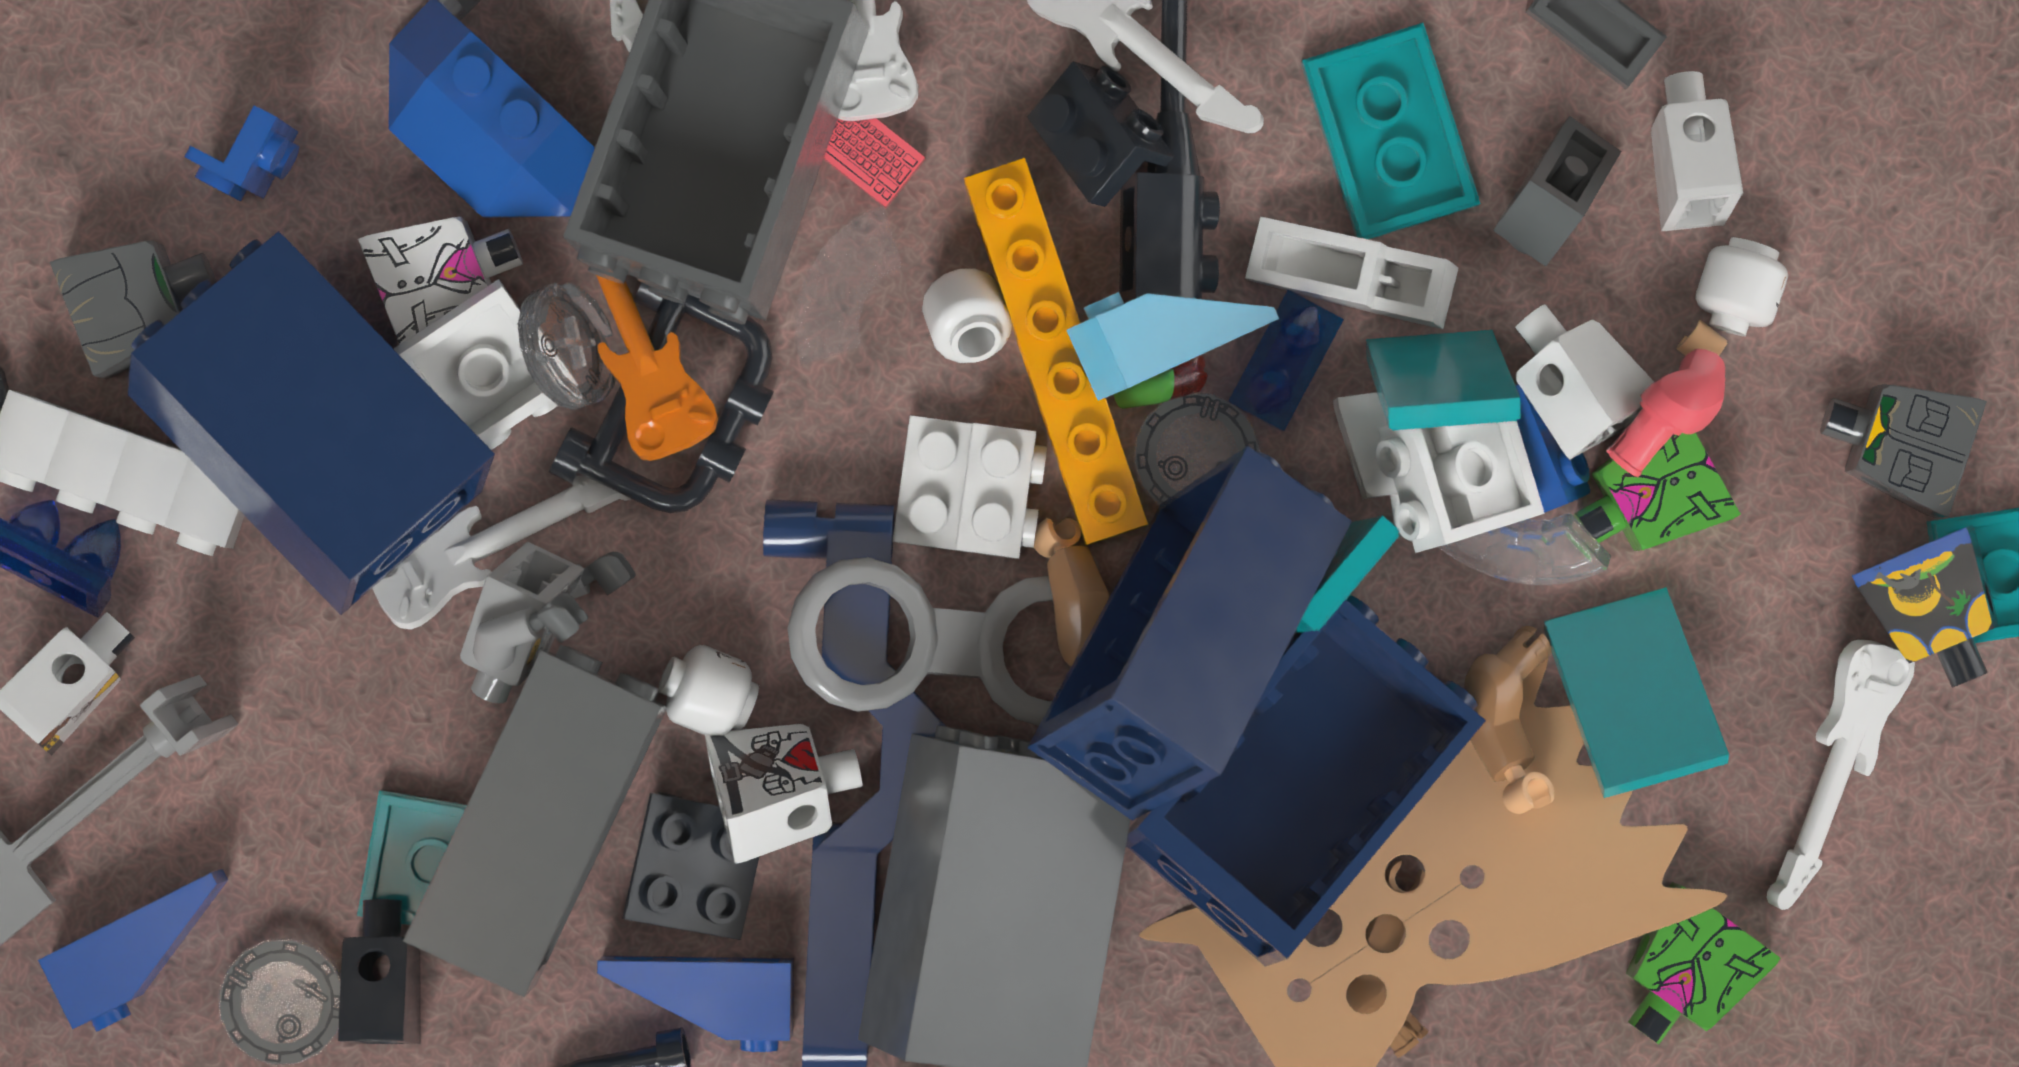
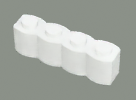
[0,390,245,556]

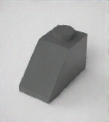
[1493,116,1622,266]

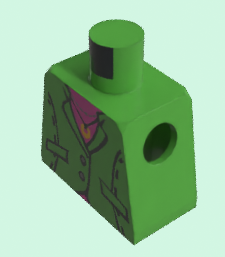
[1574,432,1741,551]
[1626,882,1781,1045]

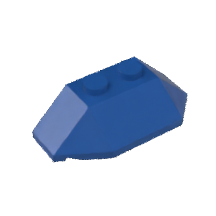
[388,0,595,218]

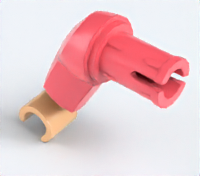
[1606,320,1727,477]

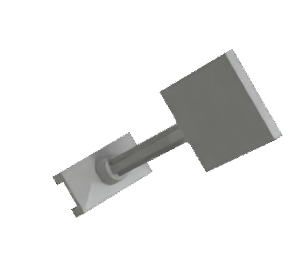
[0,675,238,946]

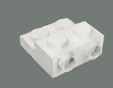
[394,279,573,450]
[893,415,1047,559]
[1376,421,1545,553]

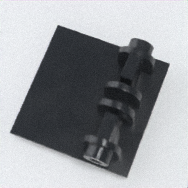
[622,792,760,940]

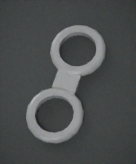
[787,557,1053,726]

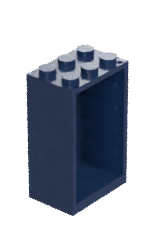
[128,231,495,615]
[1027,446,1352,821]
[1126,595,1486,967]

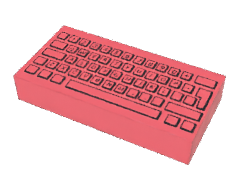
[823,118,926,209]

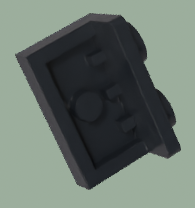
[1027,61,1174,207]

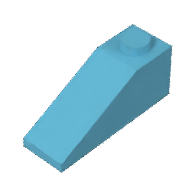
[1066,292,1279,401]

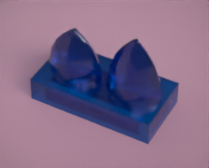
[1227,289,1344,432]
[0,500,121,618]

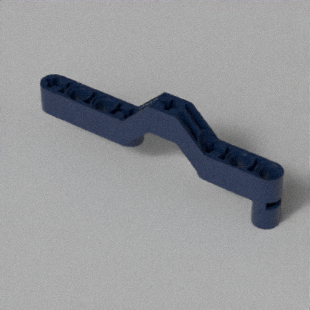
[763,499,946,1067]

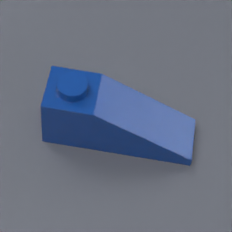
[38,869,228,1032]
[597,956,794,1052]

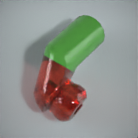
[1114,355,1208,409]

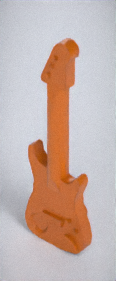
[596,275,718,461]

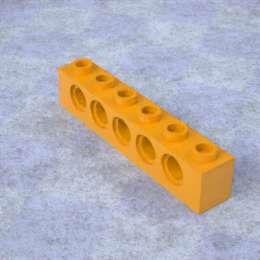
[964,158,1148,546]

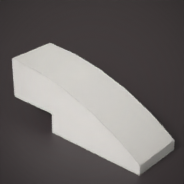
[1245,217,1459,329]

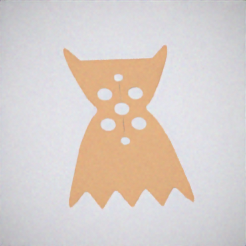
[1139,658,1727,1067]

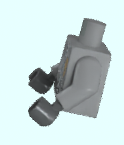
[460,541,636,703]

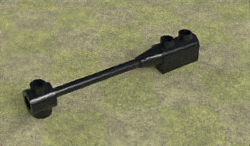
[1119,0,1220,303]

